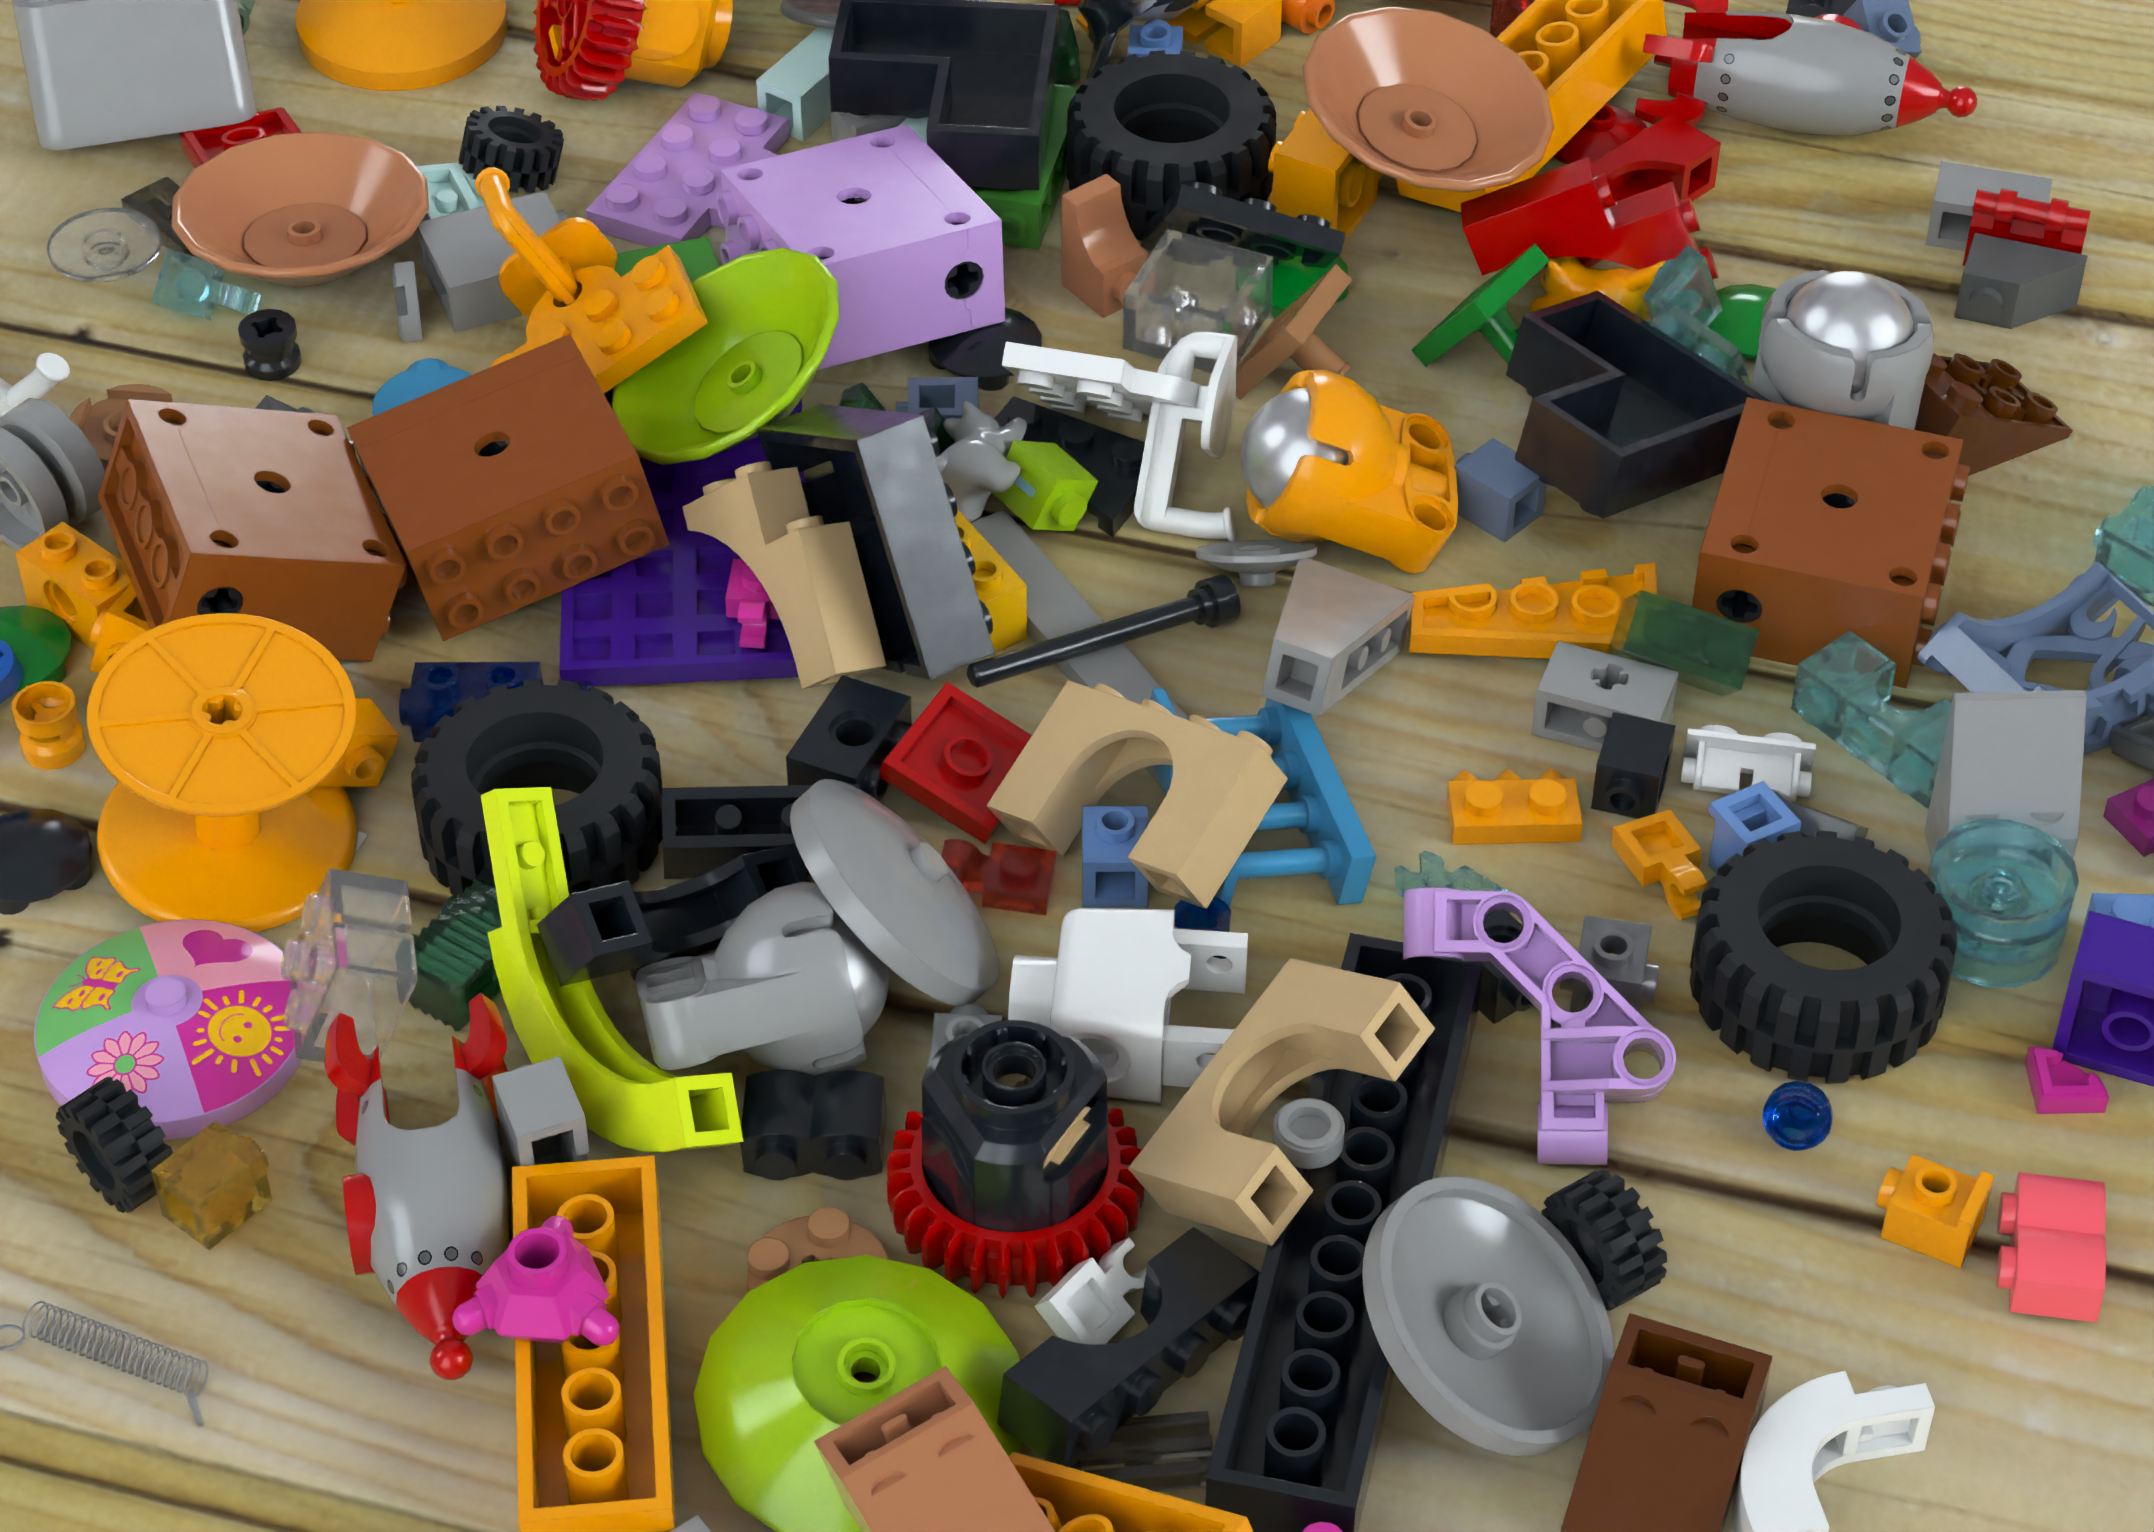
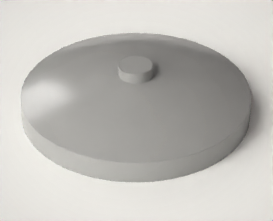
[790,779,1000,1006]
[1362,1176,1614,1456]

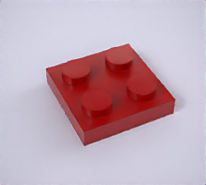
[879,682,1032,844]

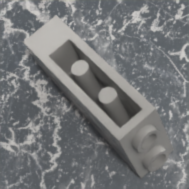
[1261,558,1415,717]

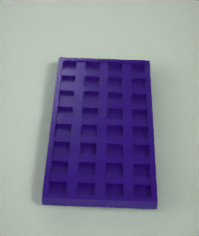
[559,388,805,687]

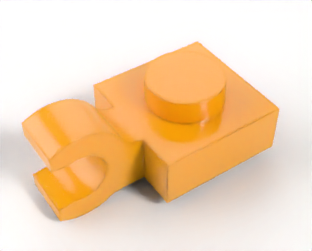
[1611,809,1707,920]

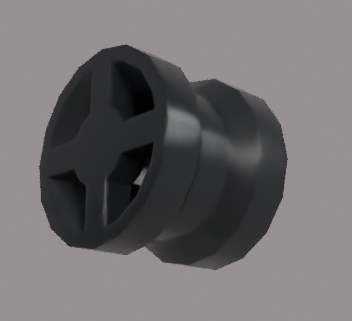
[238,309,302,381]

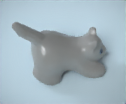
[936,401,1027,523]

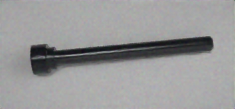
[967,574,1241,688]

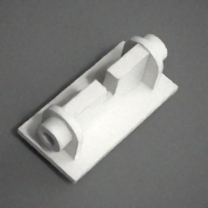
[1681,725,1816,802]

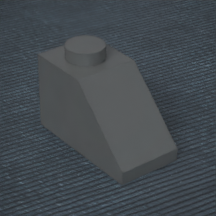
[1954,233,2088,329]

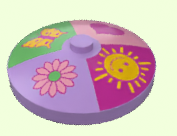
[34,919,311,1140]

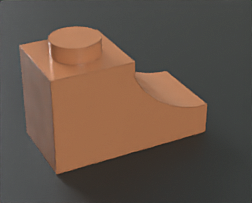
[1062,174,1148,318]

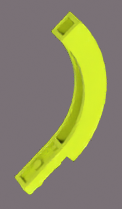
[480,787,744,1152]

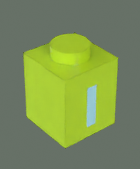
[992,440,1098,532]

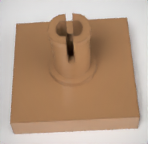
[1236,264,1352,399]

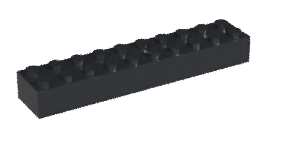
[1205,933,1483,1532]

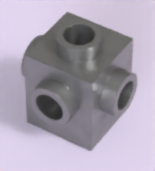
[1560,915,1660,1013]

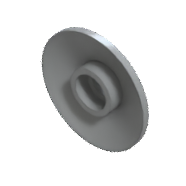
[1196,540,1317,586]

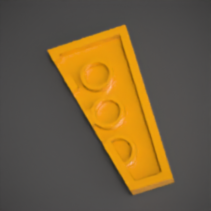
[1409,562,1660,664]

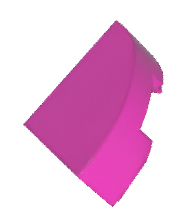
[2025,1047,2109,1114]

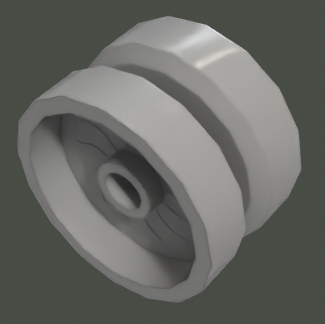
[0,398,105,551]

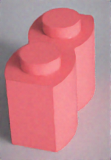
[1996,1172,2106,1322]

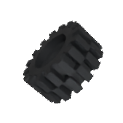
[458,105,564,193]
[56,1077,179,1213]
[1542,1169,1667,1311]

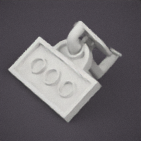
[1002,331,1237,542]

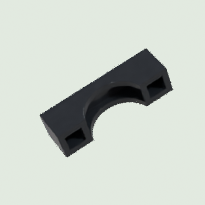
[537,843,810,986]
[997,1226,1260,1467]

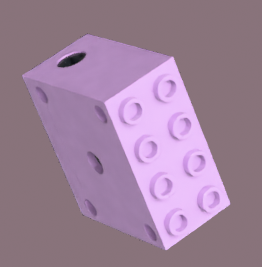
[716,124,1006,370]

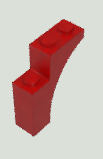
[1460,157,1719,309]

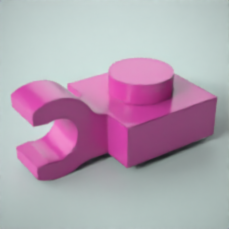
[725,559,780,648]

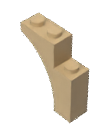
[682,461,886,689]

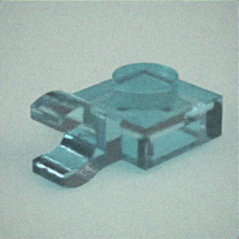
[151,249,262,321]

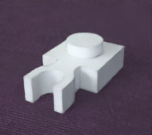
[1034,1238,1147,1345]

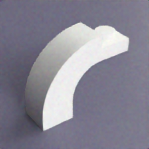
[1732,1371,1935,1532]

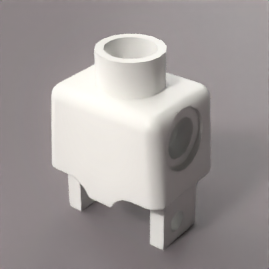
[1008,908,1248,1104]

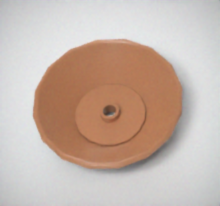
[1302,6,1554,192]
[172,131,429,287]

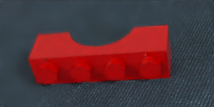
[1545,114,1721,268]

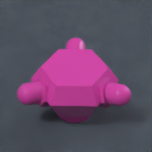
[452,1216,619,1346]

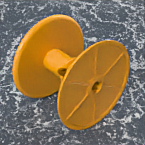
[87,613,358,933]

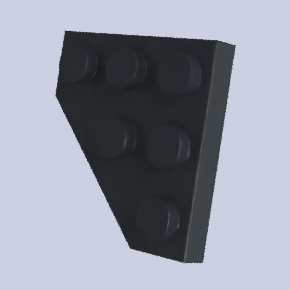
[1140,182,1346,268]

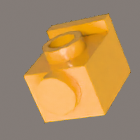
[1876,1154,1995,1269]

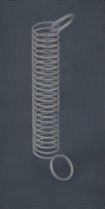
[0,1301,209,1427]

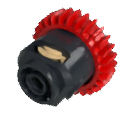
[886,1020,1144,1299]

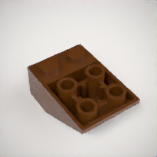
[1914,353,2073,476]
[1560,1313,1773,1532]

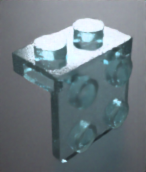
[1642,245,1751,388]

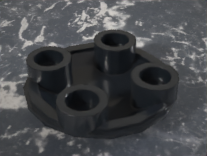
[929,307,1042,391]
[0,808,93,915]

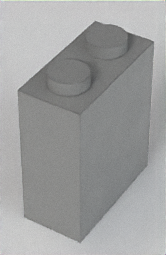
[417,191,568,333]

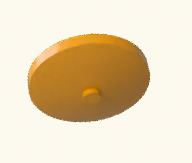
[295,0,508,91]

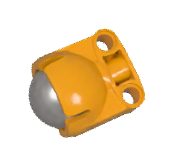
[1241,370,1458,574]

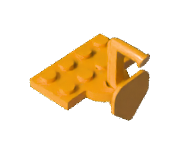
[475,167,708,394]

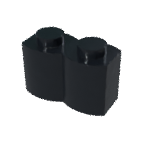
[740,1070,887,1181]

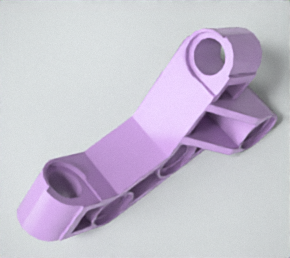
[1403,888,1676,1165]

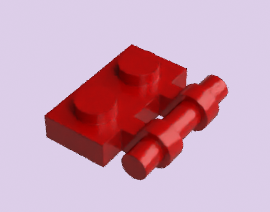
[1963,188,2091,266]

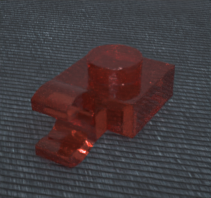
[941,839,1057,916]

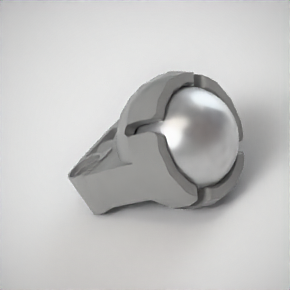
[1751,270,1934,430]
[635,882,889,1077]

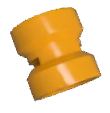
[11,681,86,770]

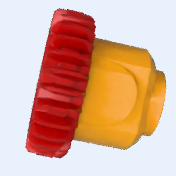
[532,0,733,101]

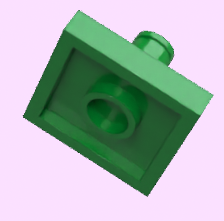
[1411,243,1550,367]

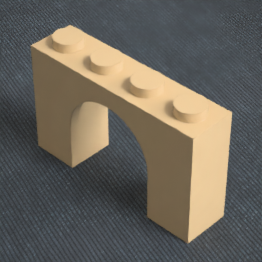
[987,680,1288,909]
[1128,958,1435,1246]

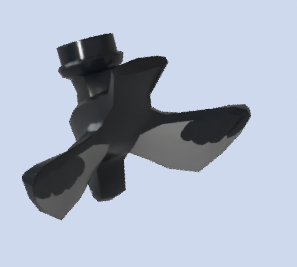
[1076,0,1200,79]

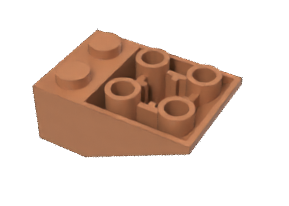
[814,1366,1055,1532]

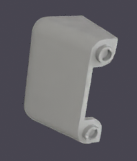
[12,0,257,150]

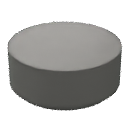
[1273,1098,1345,1169]

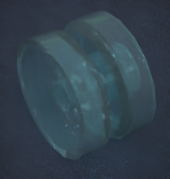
[1927,819,2079,987]

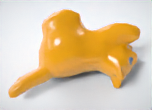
[1530,257,1669,321]

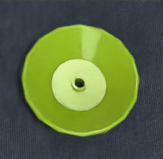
[612,248,839,465]
[693,1255,1022,1532]

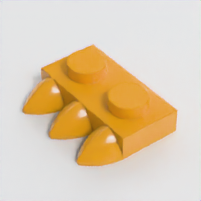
[1446,767,1583,845]

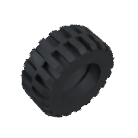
[1067,50,1277,240]
[411,679,663,917]
[1689,830,1957,1084]

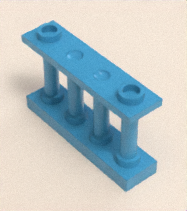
[1150,688,1376,915]

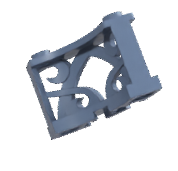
[1917,562,2154,755]

